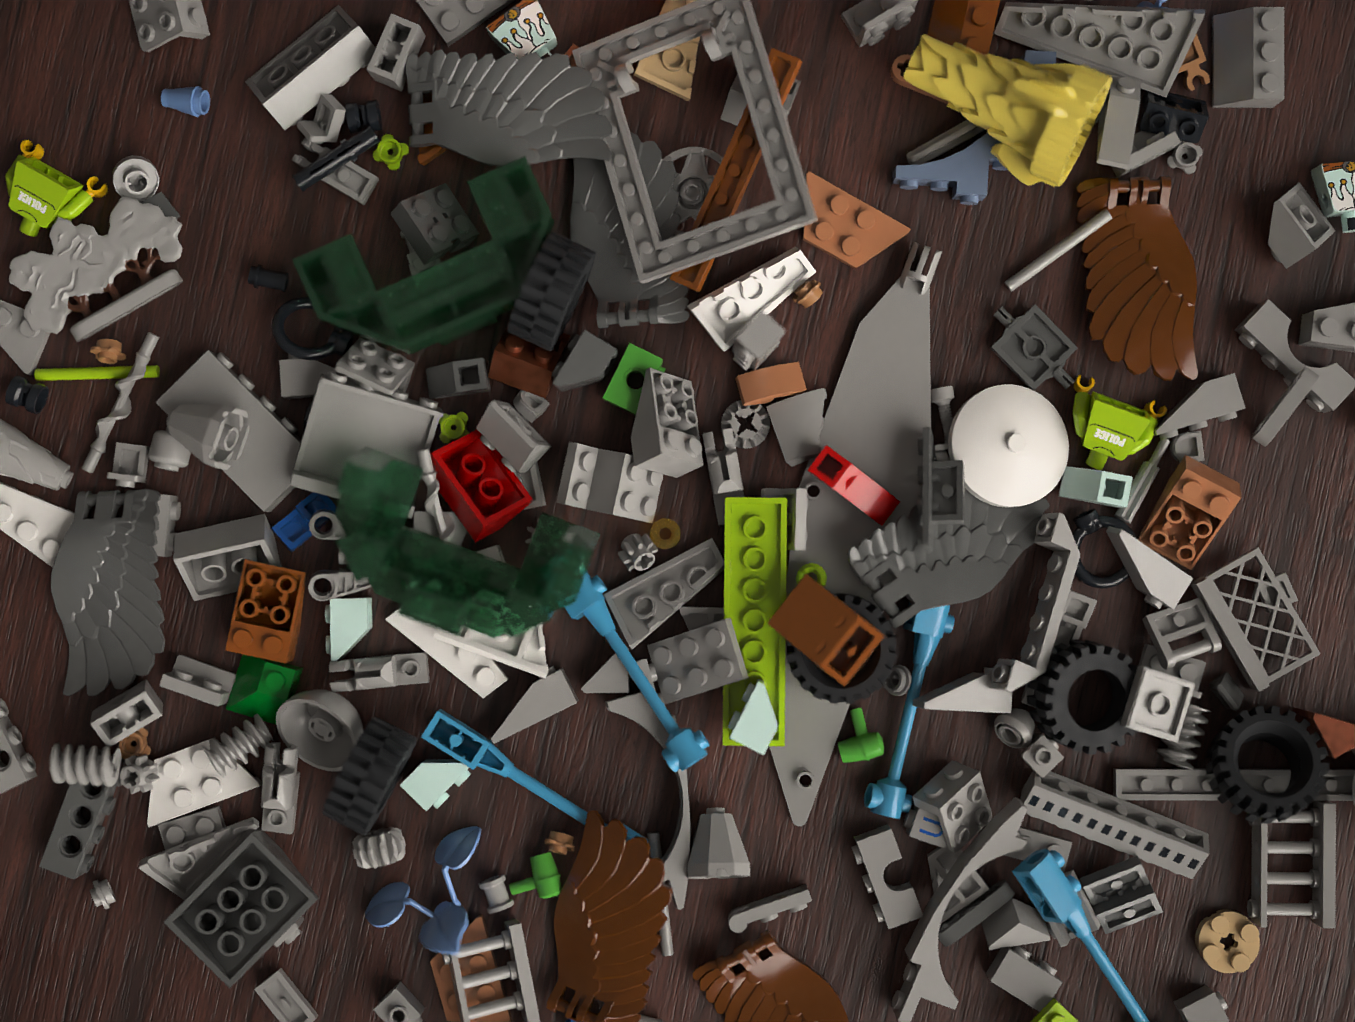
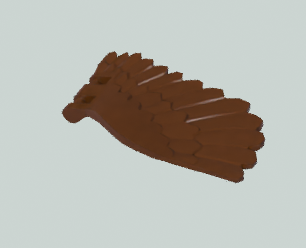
[1076,176,1198,381]
[546,810,673,1022]
[693,929,849,1022]

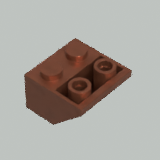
[488,326,571,398]

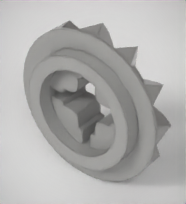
[721,400,770,448]

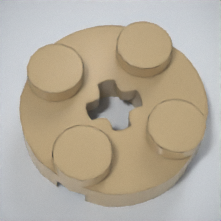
[1195,909,1260,973]

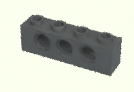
[39,748,125,880]

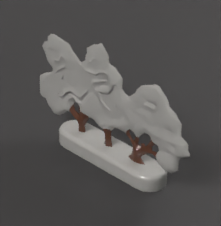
[9,197,183,342]

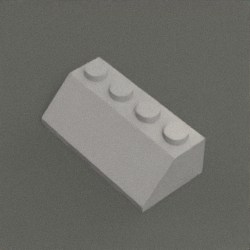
[245,5,376,130]

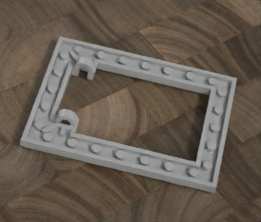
[572,0,818,284]

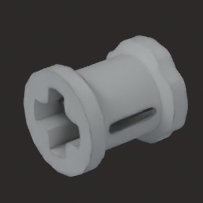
[478,874,514,914]

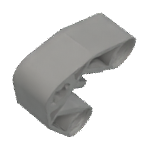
[308,509,400,601]

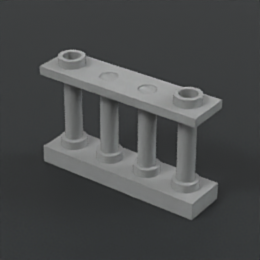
[1247,801,1336,928]
[441,919,540,1022]

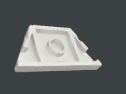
[434,591,548,679]
[147,737,262,827]

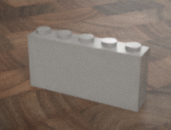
[156,350,301,512]

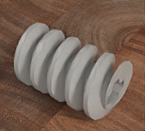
[1156,704,1212,770]
[202,713,273,777]
[49,743,122,787]

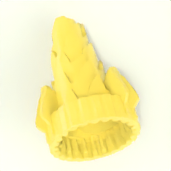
[904,34,1112,187]

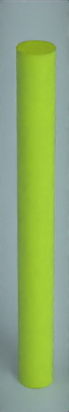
[34,365,160,381]

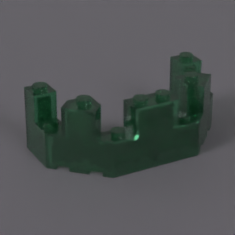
[292,156,555,355]
[335,447,601,638]

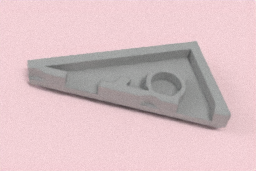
[139,817,259,900]

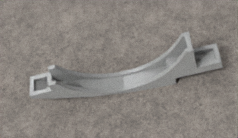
[605,659,691,910]
[892,797,1028,1022]

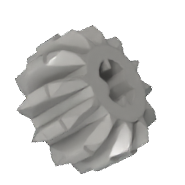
[352,827,406,869]

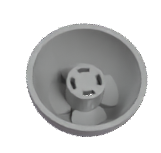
[276,689,364,771]

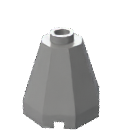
[167,404,249,470]
[687,808,750,879]

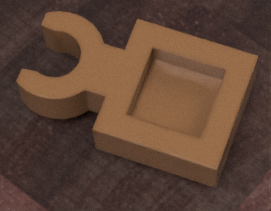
[1178,34,1210,92]

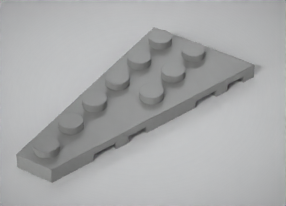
[994,2,1206,97]

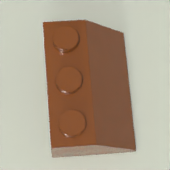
[927,0,1000,55]

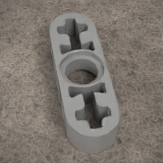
[1252,367,1319,447]

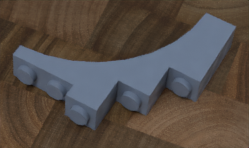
[892,50,1056,205]

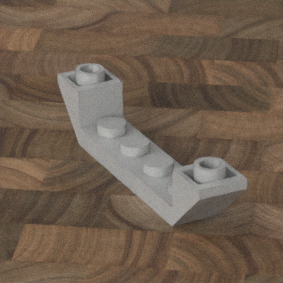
[990,513,1081,692]

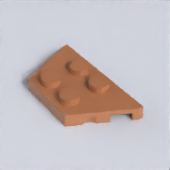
[803,171,911,270]
[430,914,513,1022]

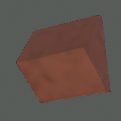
[1293,707,1355,758]

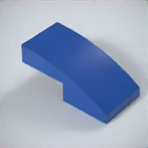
[271,492,339,553]

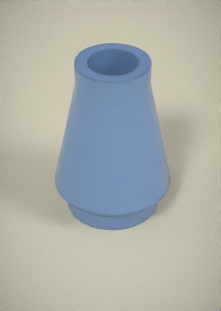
[161,86,210,117]

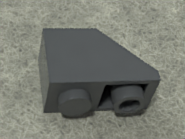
[426,358,491,399]

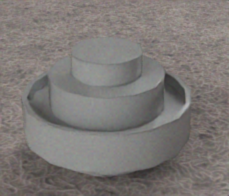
[112,155,159,202]

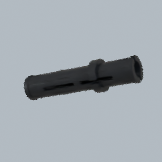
[292,125,380,192]

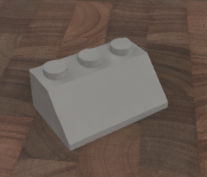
[1212,7,1284,108]
[173,514,281,601]

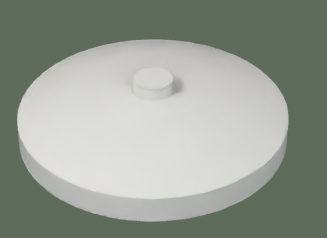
[948,384,1069,508]

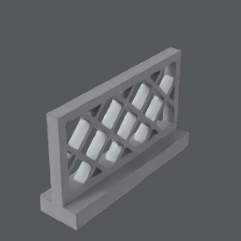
[1190,547,1321,692]

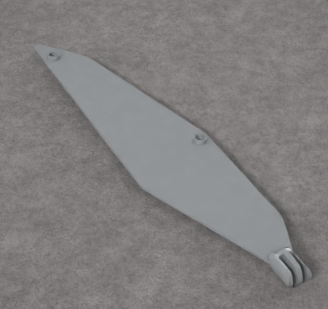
[769,241,942,826]

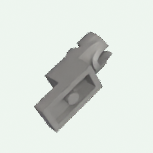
[702,428,744,525]
[329,652,430,692]
[260,742,300,834]

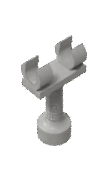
[931,386,955,461]

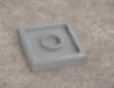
[1120,665,1195,743]

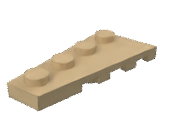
[633,0,700,101]

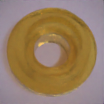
[650,518,681,549]

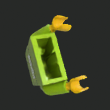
[5,140,108,237]
[1072,375,1167,470]

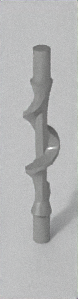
[82,332,160,473]
[417,448,465,600]

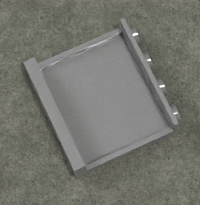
[290,371,444,518]

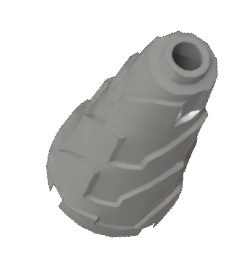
[0,419,74,491]

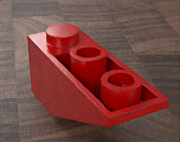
[808,445,900,526]

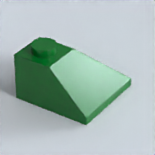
[226,654,303,724]

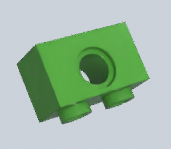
[603,343,666,416]

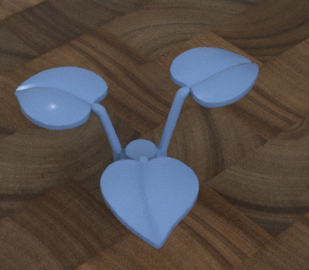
[365,826,482,955]

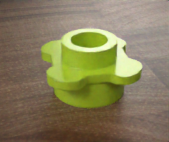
[373,134,409,170]
[439,412,469,443]

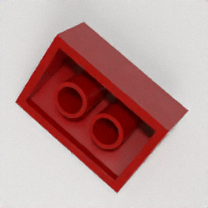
[430,430,533,543]

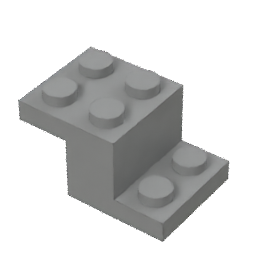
[556,442,663,523]

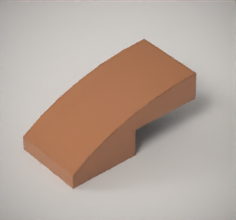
[735,362,807,406]

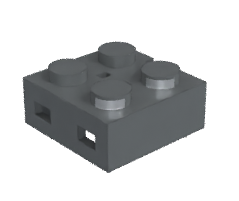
[390,183,479,265]

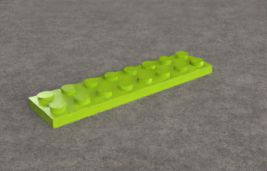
[723,497,787,746]

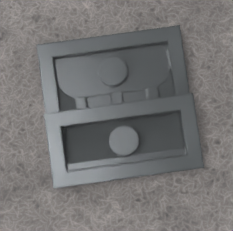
[1080,855,1163,934]

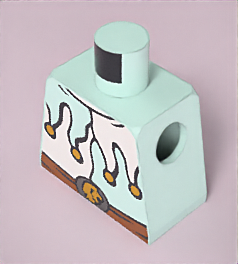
[486,0,557,60]
[1311,161,1355,233]

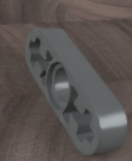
[938,879,1015,947]

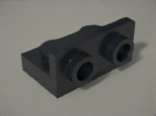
[1139,90,1209,144]

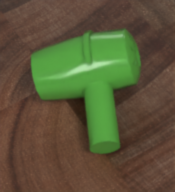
[838,708,884,763]
[509,852,562,899]

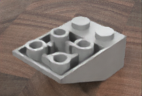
[631,368,704,478]

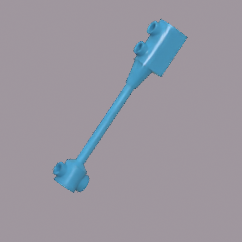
[538,548,710,772]
[864,602,955,819]
[421,709,649,841]
[1012,849,1150,1022]

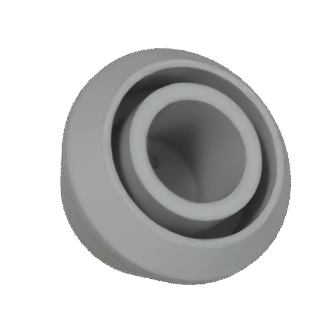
[994,708,1035,748]

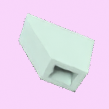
[1059,466,1133,508]
[325,597,372,661]
[727,679,778,755]
[400,759,471,811]

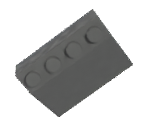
[164,828,319,988]

